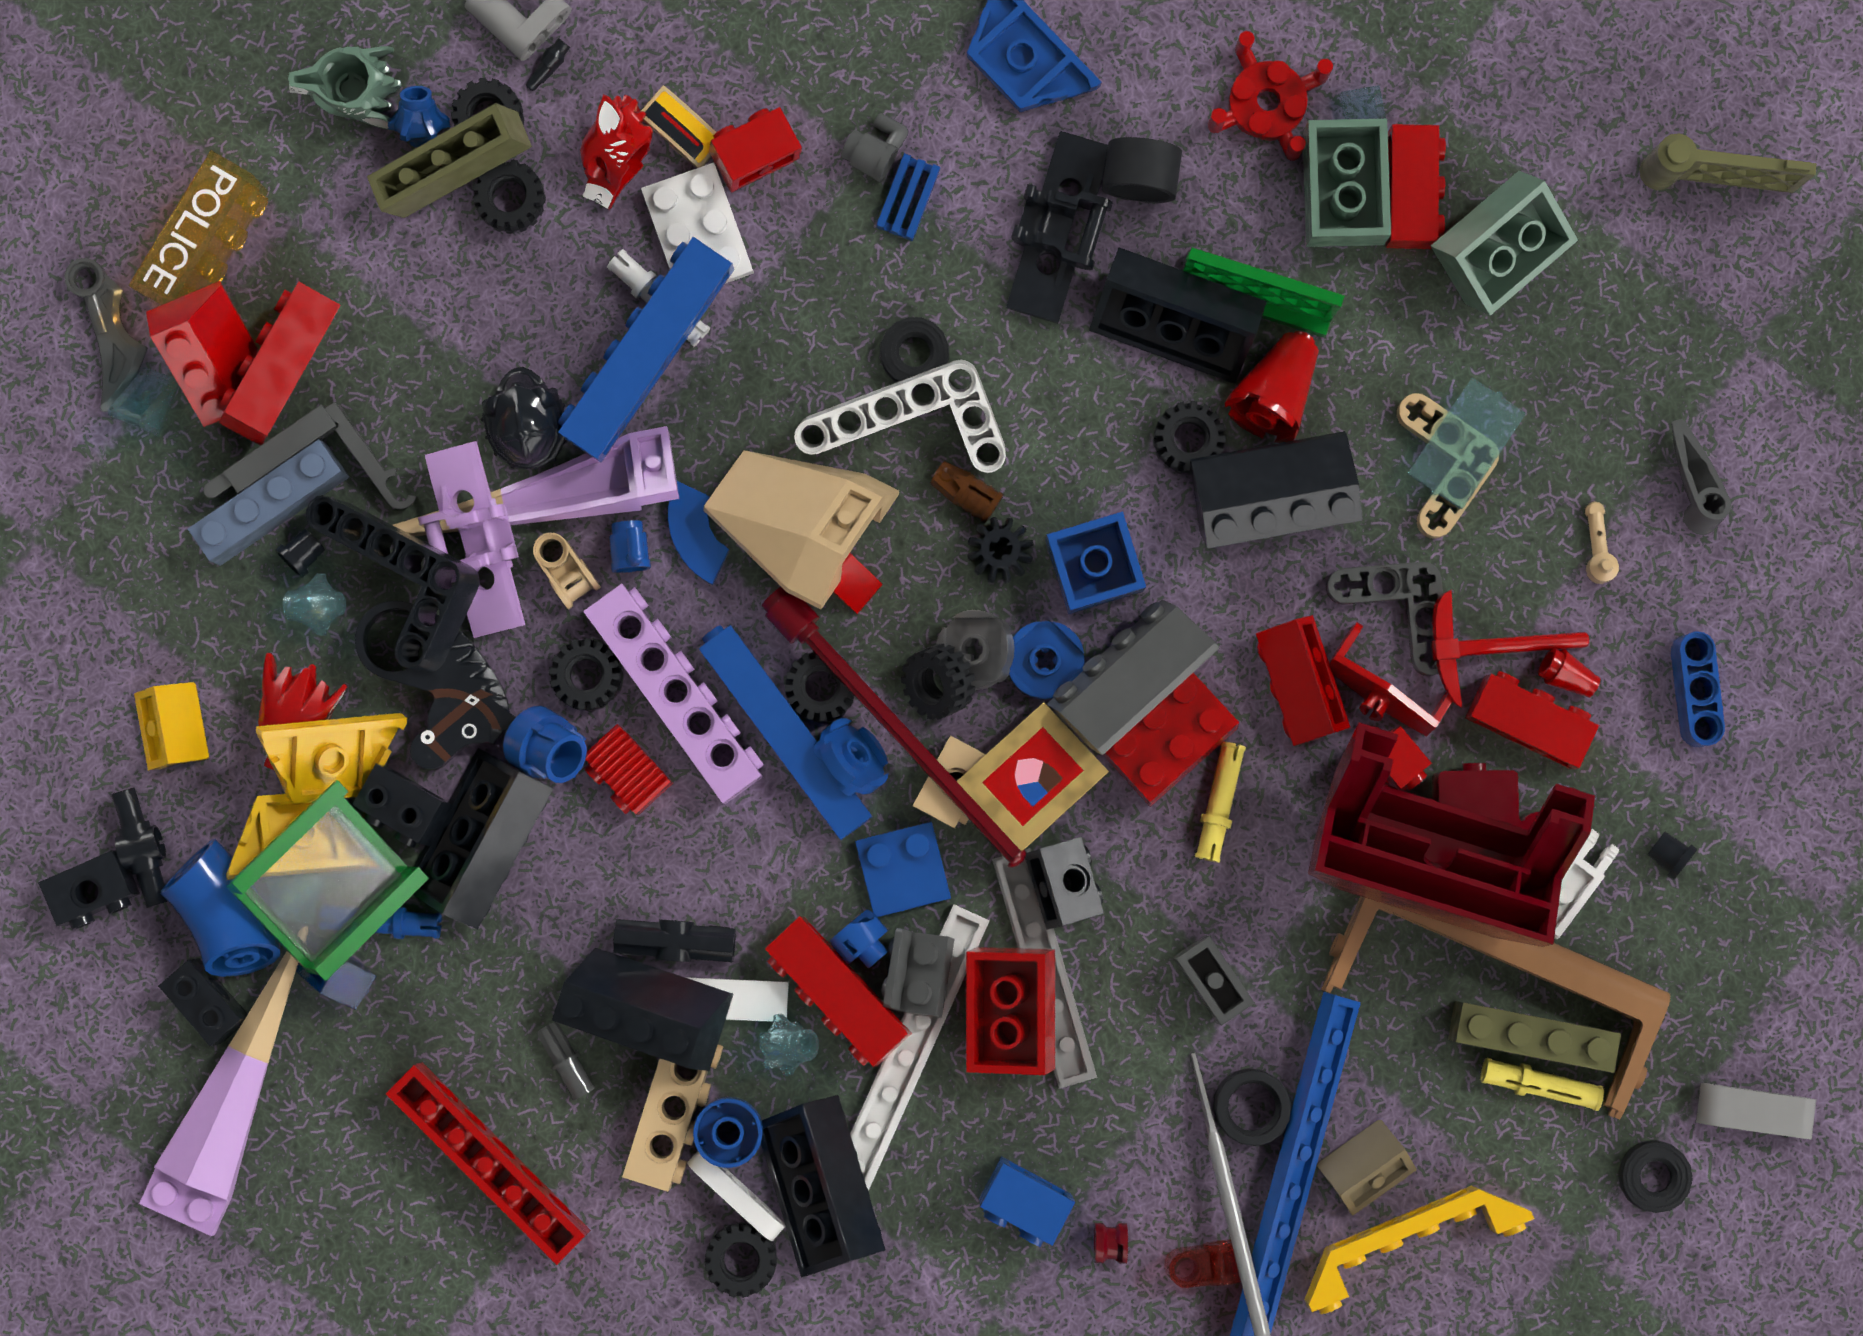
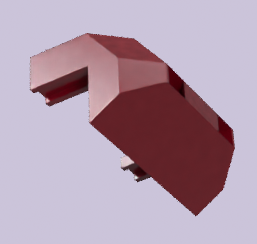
[1308,722,1595,947]

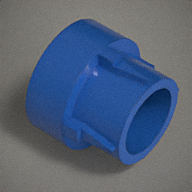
[503,706,587,783]
[693,1097,763,1168]

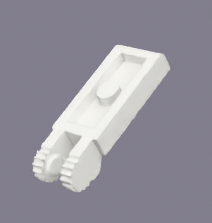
[1554,829,1619,939]

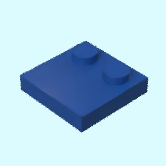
[855,822,951,917]

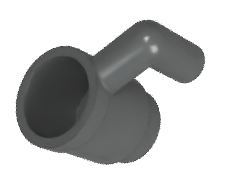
[841,113,908,183]

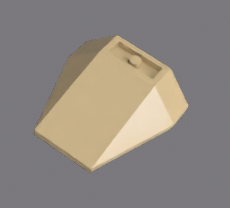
[703,450,899,609]

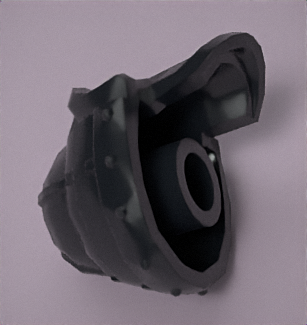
[481,367,567,470]

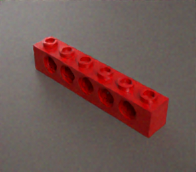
[386,1062,591,1265]

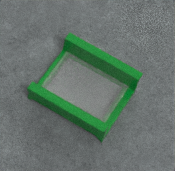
[227,780,429,981]

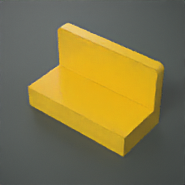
[134,682,209,771]

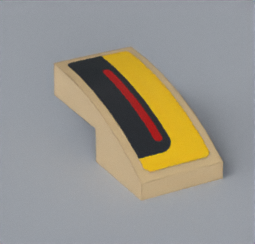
[640,85,716,168]

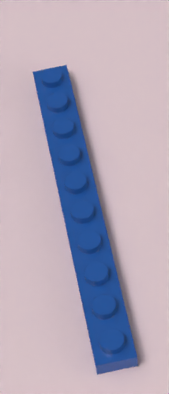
[1230,992,1361,1336]

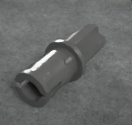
[537,1022,596,1101]

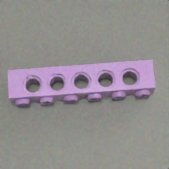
[583,583,764,804]

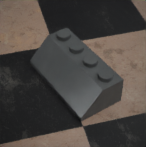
[1046,600,1220,755]

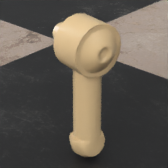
[1585,501,1619,584]

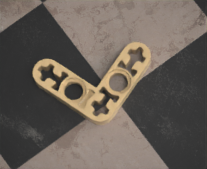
[1397,393,1499,539]

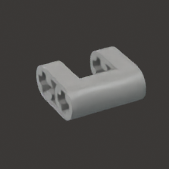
[465,0,572,61]

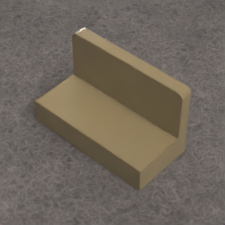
[1317,1120,1417,1216]

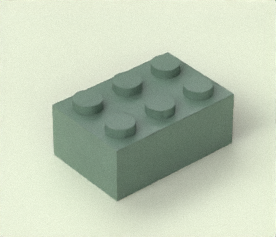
[1302,118,1391,247]
[1431,171,1578,316]

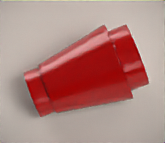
[1538,648,1601,698]

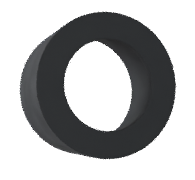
[1102,137,1182,203]

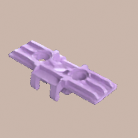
[418,441,525,638]

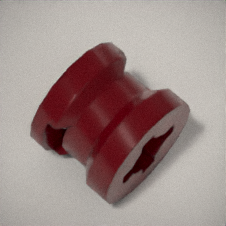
[1094,1223,1128,1264]

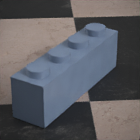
[188,439,350,566]

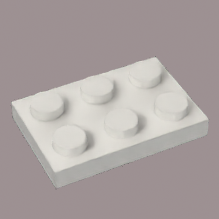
[641,162,754,284]

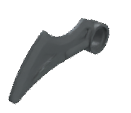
[64,258,148,412]

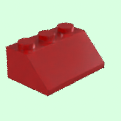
[146,281,259,427]

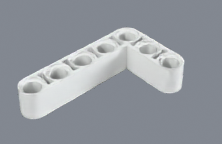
[794,360,1006,473]

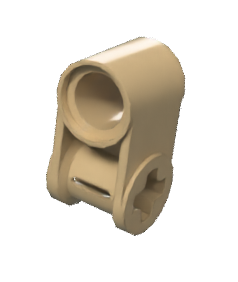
[533,533,601,610]

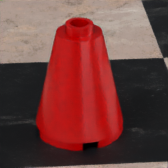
[1225,331,1319,443]

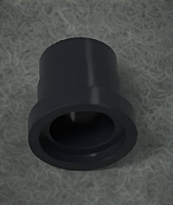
[275,529,325,578]
[1647,831,1697,880]

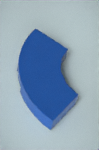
[668,481,730,585]

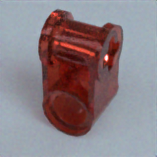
[1164,1239,1241,1288]

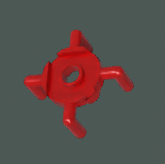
[1208,31,1333,161]

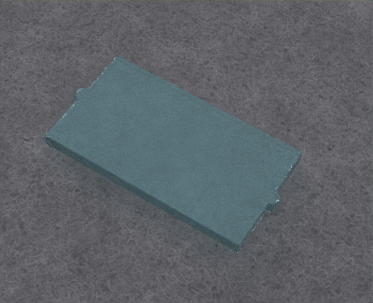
[1407,378,1526,510]

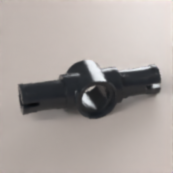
[111,787,167,908]

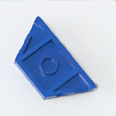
[967,0,1102,112]

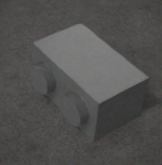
[1172,935,1255,1026]

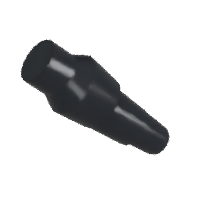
[526,38,571,91]

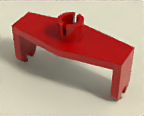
[1329,622,1453,737]

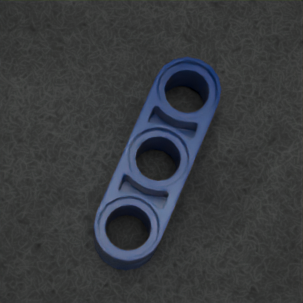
[1671,631,1725,747]

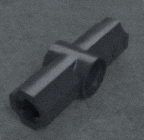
[613,919,736,963]

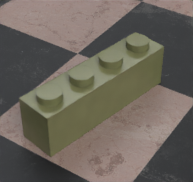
[367,103,532,218]
[1448,1001,1621,1073]

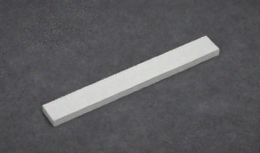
[850,904,990,1191]

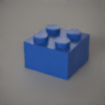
[1045,511,1146,615]
[979,1156,1075,1247]

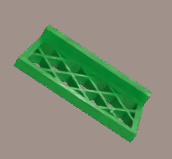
[1183,247,1345,338]

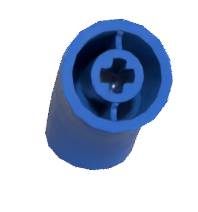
[160,839,280,977]

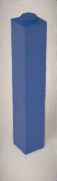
[699,625,873,840]

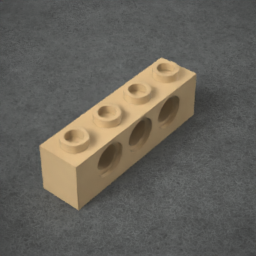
[622,1045,723,1192]

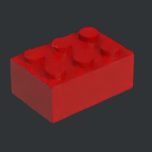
[1103,673,1239,807]
[966,947,1055,1075]

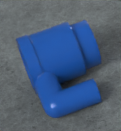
[609,520,651,573]

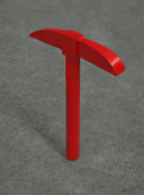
[1432,589,1589,708]

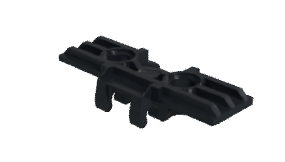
[1006,131,1113,324]

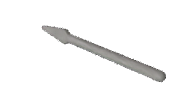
[1191,1053,1271,1336]

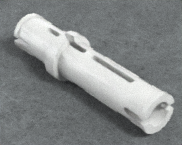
[607,249,710,347]

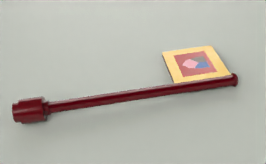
[762,587,1109,868]

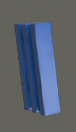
[876,153,940,241]

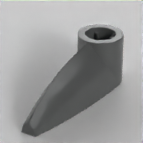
[1671,419,1731,535]

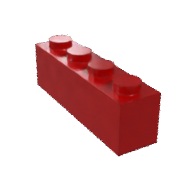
[218,281,341,446]
[765,916,912,1067]

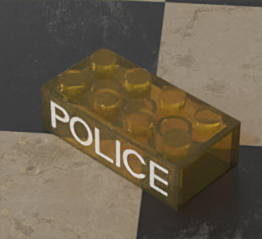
[128,150,269,306]

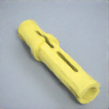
[1195,742,1246,863]
[1480,1058,1604,1111]

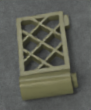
[1639,133,1817,193]

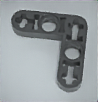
[1326,562,1443,676]

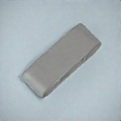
[1696,1083,1817,1139]

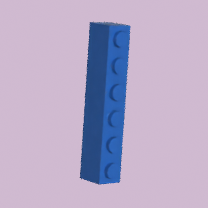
[558,237,734,463]

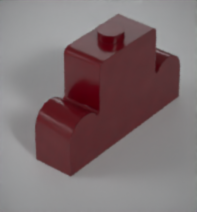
[1432,763,1539,830]

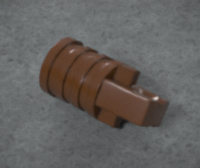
[930,461,1004,524]

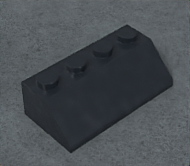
[1089,247,1267,384]
[1190,431,1363,549]
[413,748,553,930]
[552,948,734,1071]
[761,1095,886,1278]

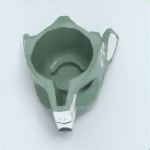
[288,46,401,131]

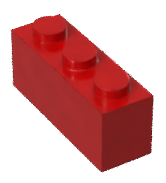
[1385,124,1446,249]
[1255,615,1351,746]
[1465,671,1600,770]

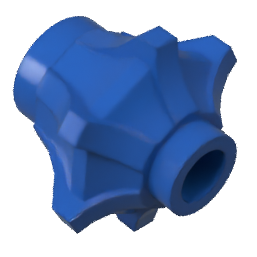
[388,86,450,147]

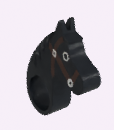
[355,601,516,769]

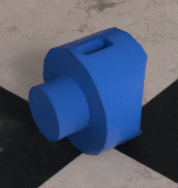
[830,909,888,968]

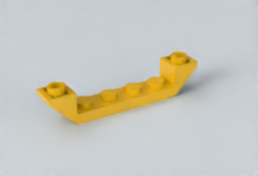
[1304,1185,1534,1314]

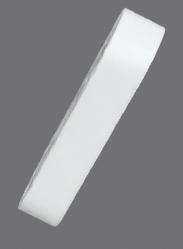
[687,1151,786,1241]

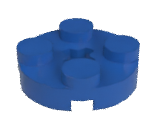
[1009,621,1085,700]
[814,718,889,796]

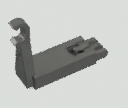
[203,402,417,509]

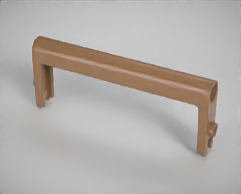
[1321,896,1670,1120]

